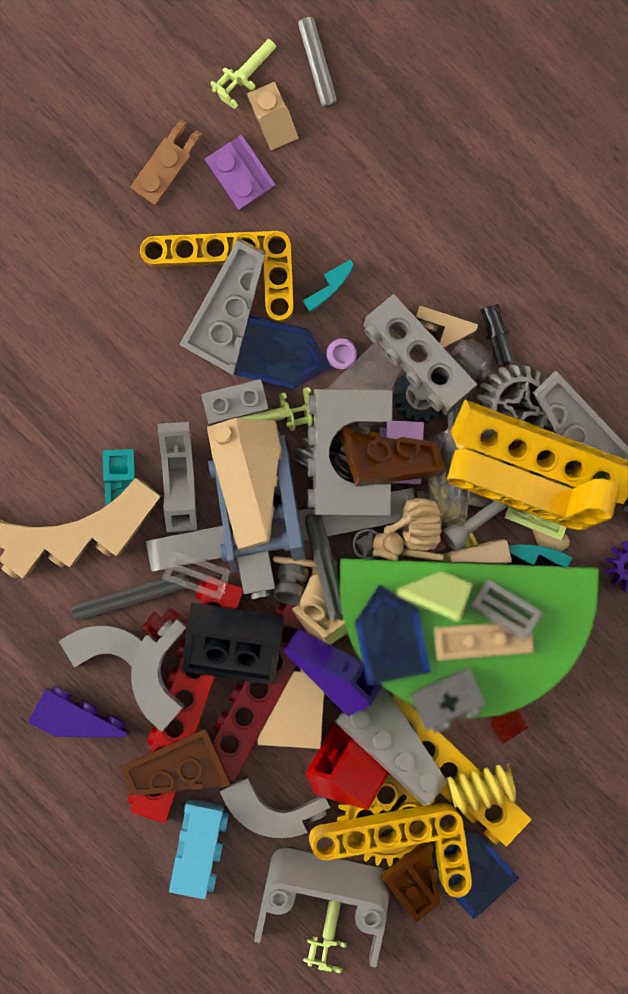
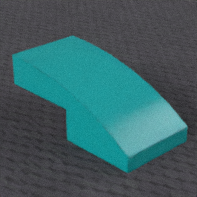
[303,259,354,314]
[103,449,136,506]
[508,544,572,568]

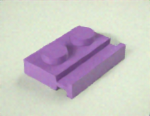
[205,134,276,211]

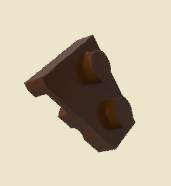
[380,842,440,922]

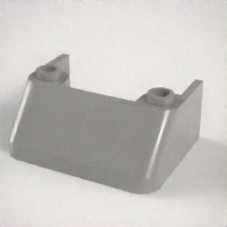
[254,847,391,967]

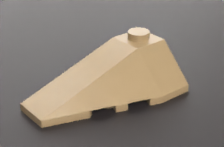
[207,418,282,551]

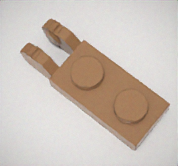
[130,119,202,206]

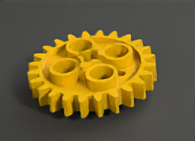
[337,773,435,867]

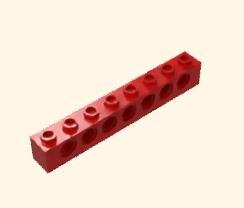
[127,577,244,824]

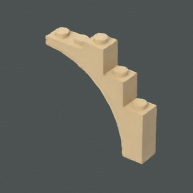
[0,478,163,579]

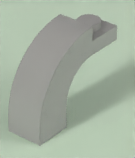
[158,422,198,532]
[131,618,187,731]
[59,625,143,668]
[220,775,330,838]

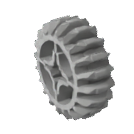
[475,364,552,448]

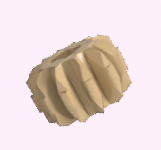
[400,498,442,551]

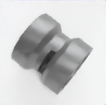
[352,529,378,560]
[274,563,310,605]

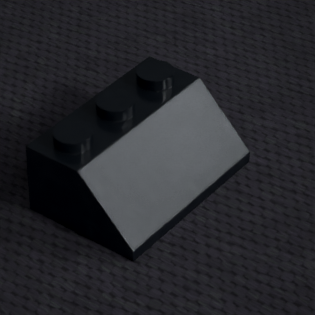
[182,603,284,685]

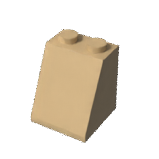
[258,669,324,749]

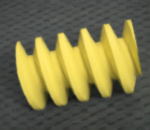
[448,764,516,815]

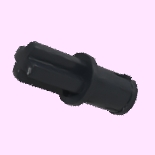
[480,304,514,366]

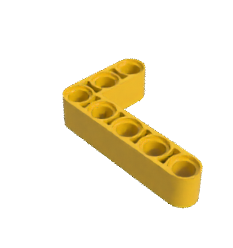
[140,231,294,323]
[447,449,620,530]
[309,803,472,897]

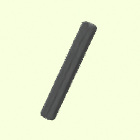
[305,513,344,621]
[71,573,190,621]

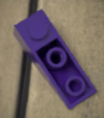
[284,630,383,716]
[28,686,129,737]

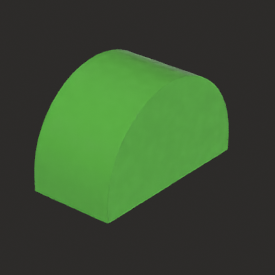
[339,559,598,718]

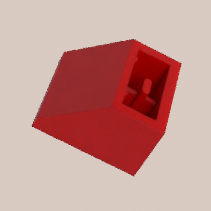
[305,725,389,810]

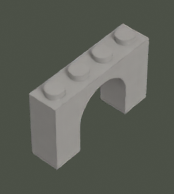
[307,389,392,516]

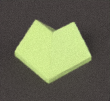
[396,571,472,621]

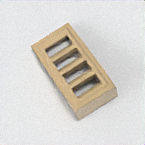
[441,539,512,564]

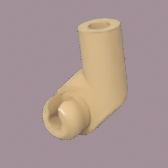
[532,529,570,552]

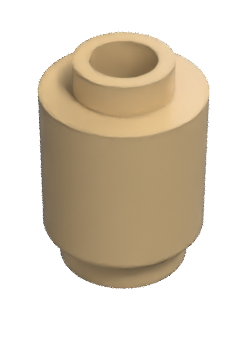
[300,574,328,621]

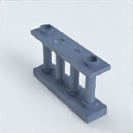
[208,435,306,572]

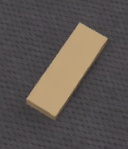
[434,620,534,660]

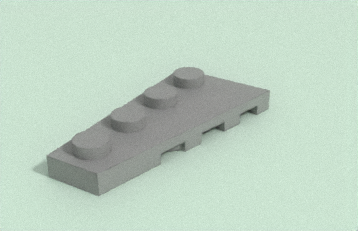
[179,238,266,375]
[335,686,448,806]

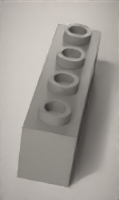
[363,294,477,415]

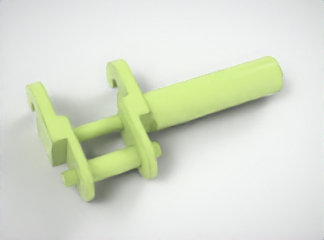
[210,39,276,109]
[239,387,314,431]
[303,900,347,973]

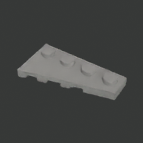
[533,371,628,479]

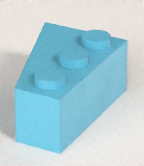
[169,798,229,899]

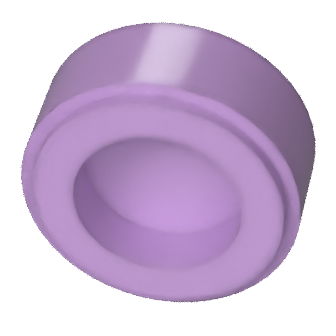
[327,339,357,370]

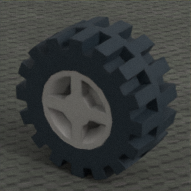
[393,372,445,423]

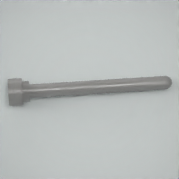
[441,472,541,551]

